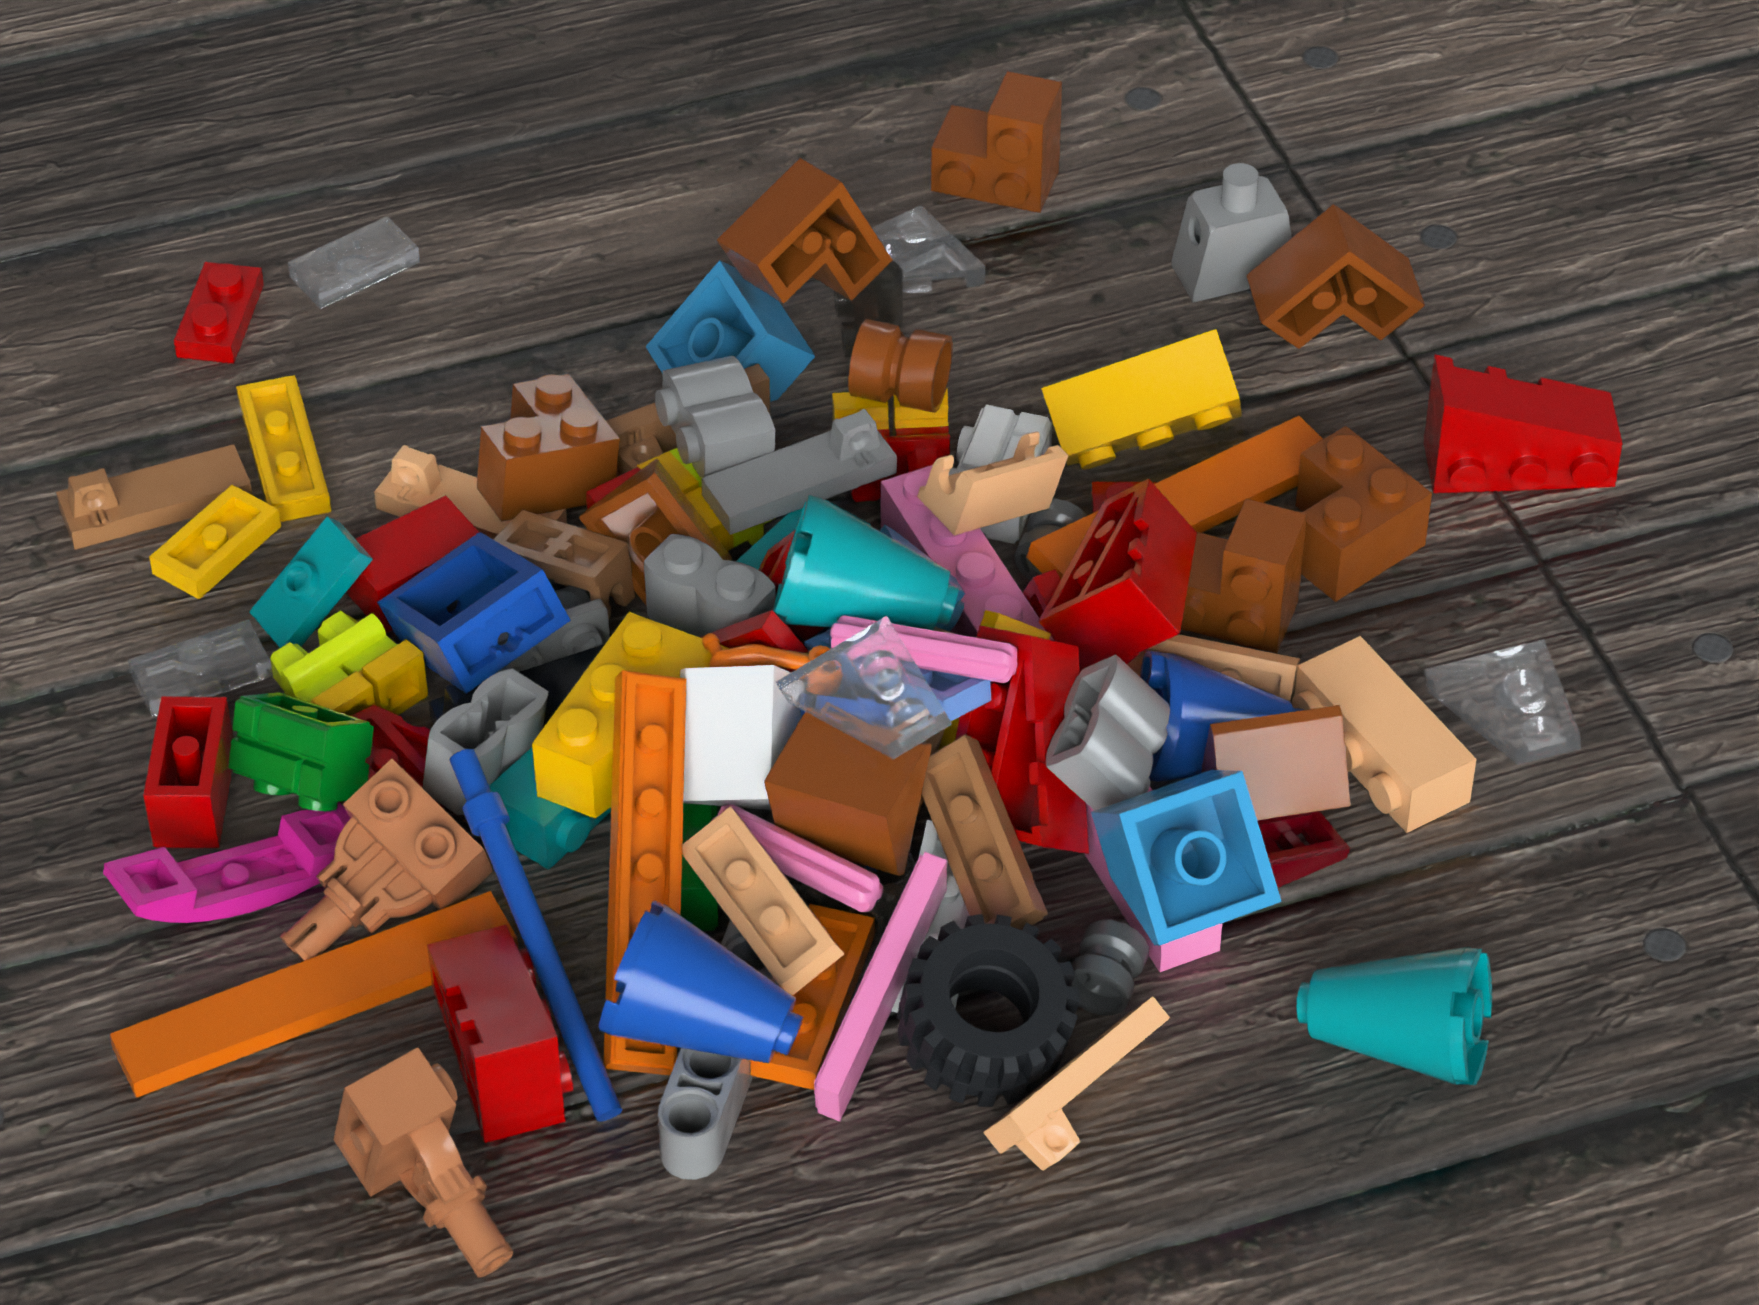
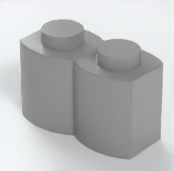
[655,356,775,478]
[644,534,776,637]
[1046,655,1170,811]
[422,668,549,815]

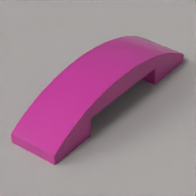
[103,802,350,923]

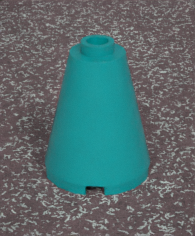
[773,495,959,631]
[1296,946,1492,1085]

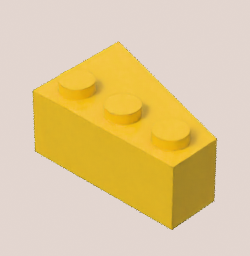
[1041,329,1242,470]
[532,612,730,818]

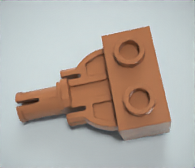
[280,759,493,961]
[333,1047,513,1278]

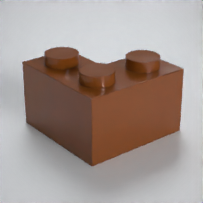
[931,71,1062,213]
[717,158,892,304]
[1246,204,1425,349]
[477,374,620,521]
[1296,426,1432,602]
[1181,499,1307,654]

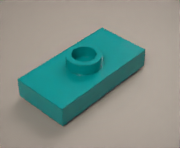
[249,516,373,648]

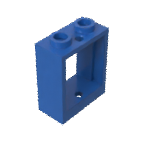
[377,532,571,694]

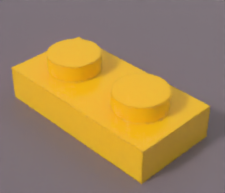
[149,485,281,600]

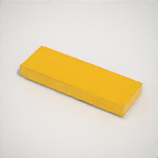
[236,375,332,522]

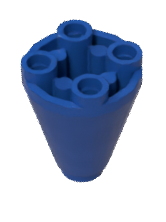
[1140,651,1304,781]

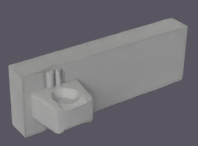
[701,409,897,535]

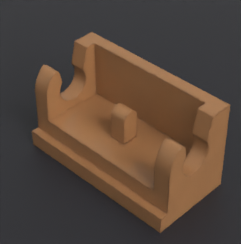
[493,510,635,619]

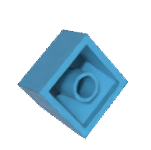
[645,260,816,402]
[1091,770,1282,946]

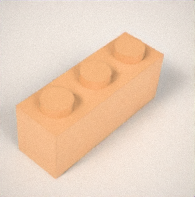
[1292,636,1476,833]

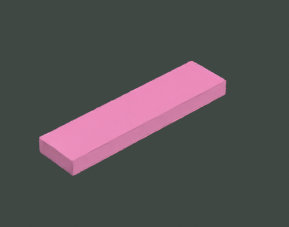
[814,852,947,1122]

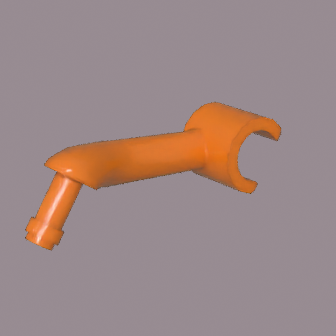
[702,633,845,698]

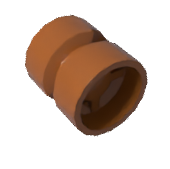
[848,319,953,413]

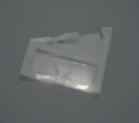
[857,205,985,298]
[776,616,952,759]
[1424,639,1581,765]

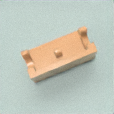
[917,431,1068,536]

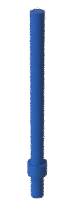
[449,749,622,1122]

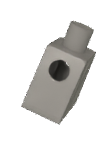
[1171,163,1292,303]

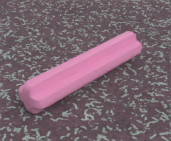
[830,615,1018,683]
[712,804,884,912]

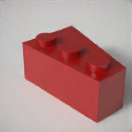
[1423,354,1623,493]
[1038,479,1197,670]
[955,625,1089,854]
[427,924,573,1143]

